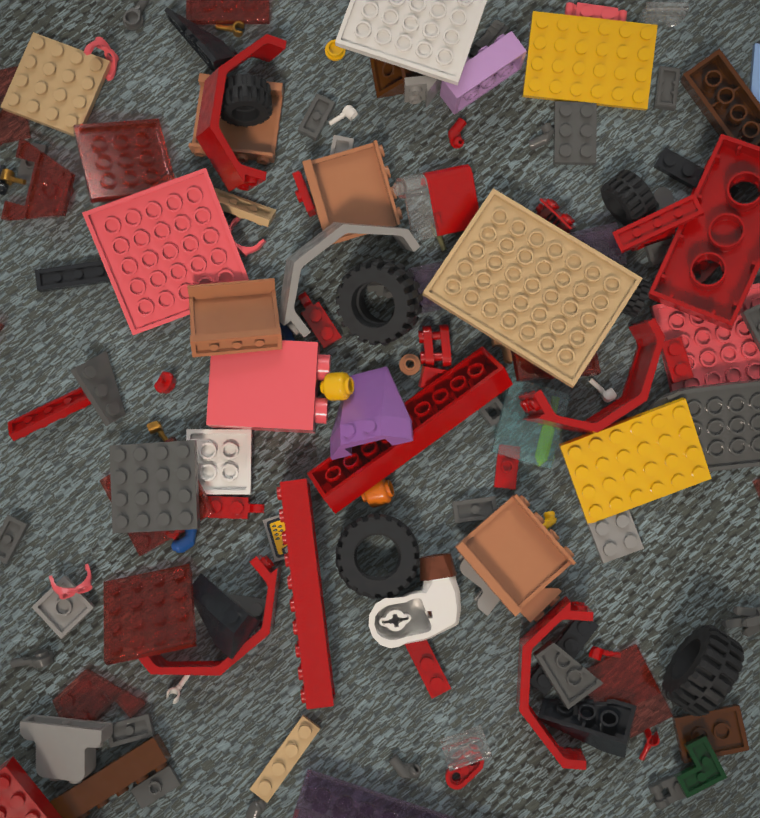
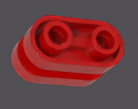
[418,324,452,367]

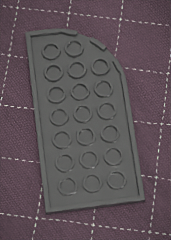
[644,379,760,472]

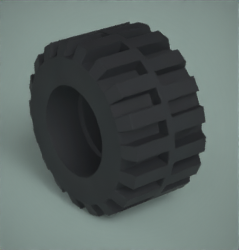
[220,74,272,127]
[600,169,657,226]

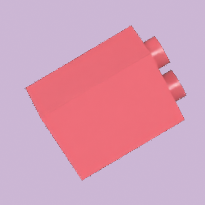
[206,340,331,434]

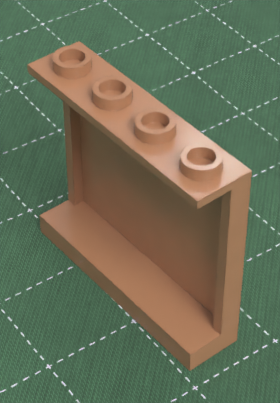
[188,73,284,165]
[302,140,403,245]
[187,278,282,357]
[454,494,576,617]

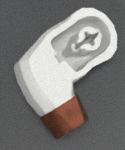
[369,553,461,648]

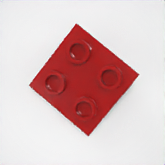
[535,198,576,234]

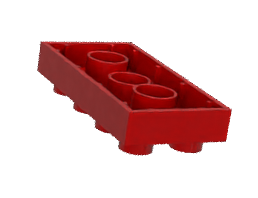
[648,134,760,330]

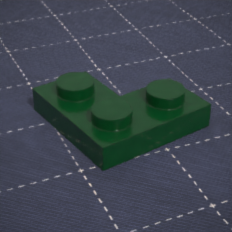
[674,734,727,798]

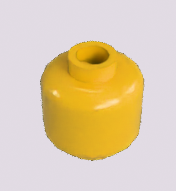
[320,372,354,401]

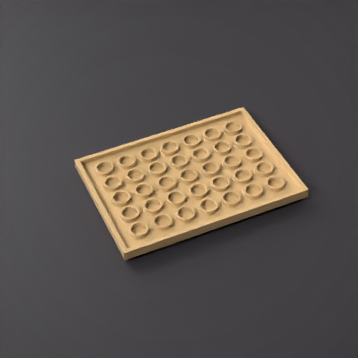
[423,188,643,388]

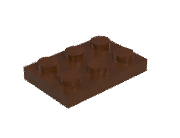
[672,704,749,763]

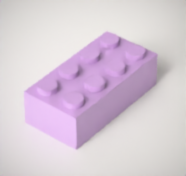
[440,31,527,115]

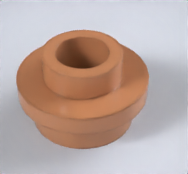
[399,354,421,375]

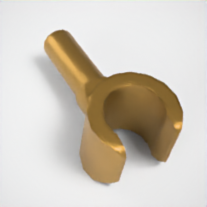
[215,21,244,37]
[0,169,26,186]
[147,421,171,442]

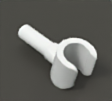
[328,105,358,125]
[589,378,617,403]
[166,675,191,704]

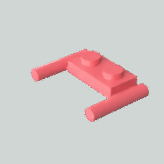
[565,2,627,21]

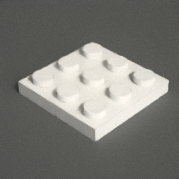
[186,429,252,495]

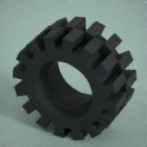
[621,279,651,318]

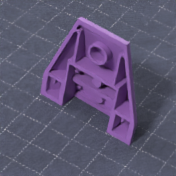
[330,366,413,460]

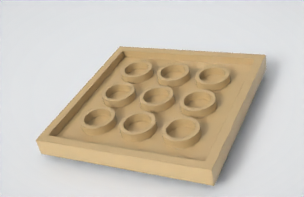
[0,32,111,139]

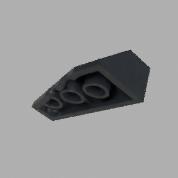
[164,7,237,72]
[187,574,260,659]
[537,698,637,758]

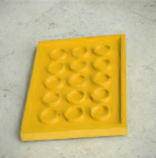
[522,11,658,111]
[559,397,712,524]

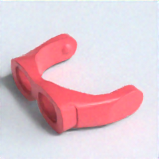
[84,37,119,81]
[229,216,266,257]
[49,564,92,600]

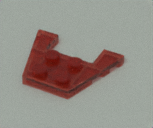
[1,139,76,221]
[52,668,147,751]

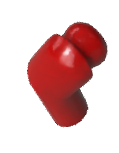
[448,118,467,149]

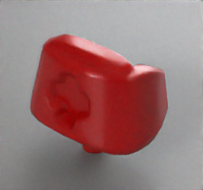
[154,371,176,394]

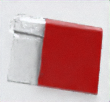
[393,164,479,241]

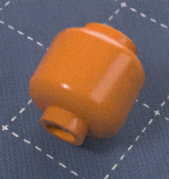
[361,478,395,508]

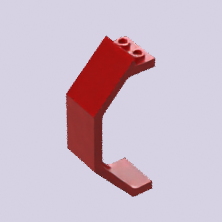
[196,34,286,192]
[518,318,665,433]
[137,555,282,676]
[516,596,594,770]

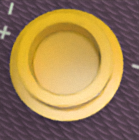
[325,40,346,61]

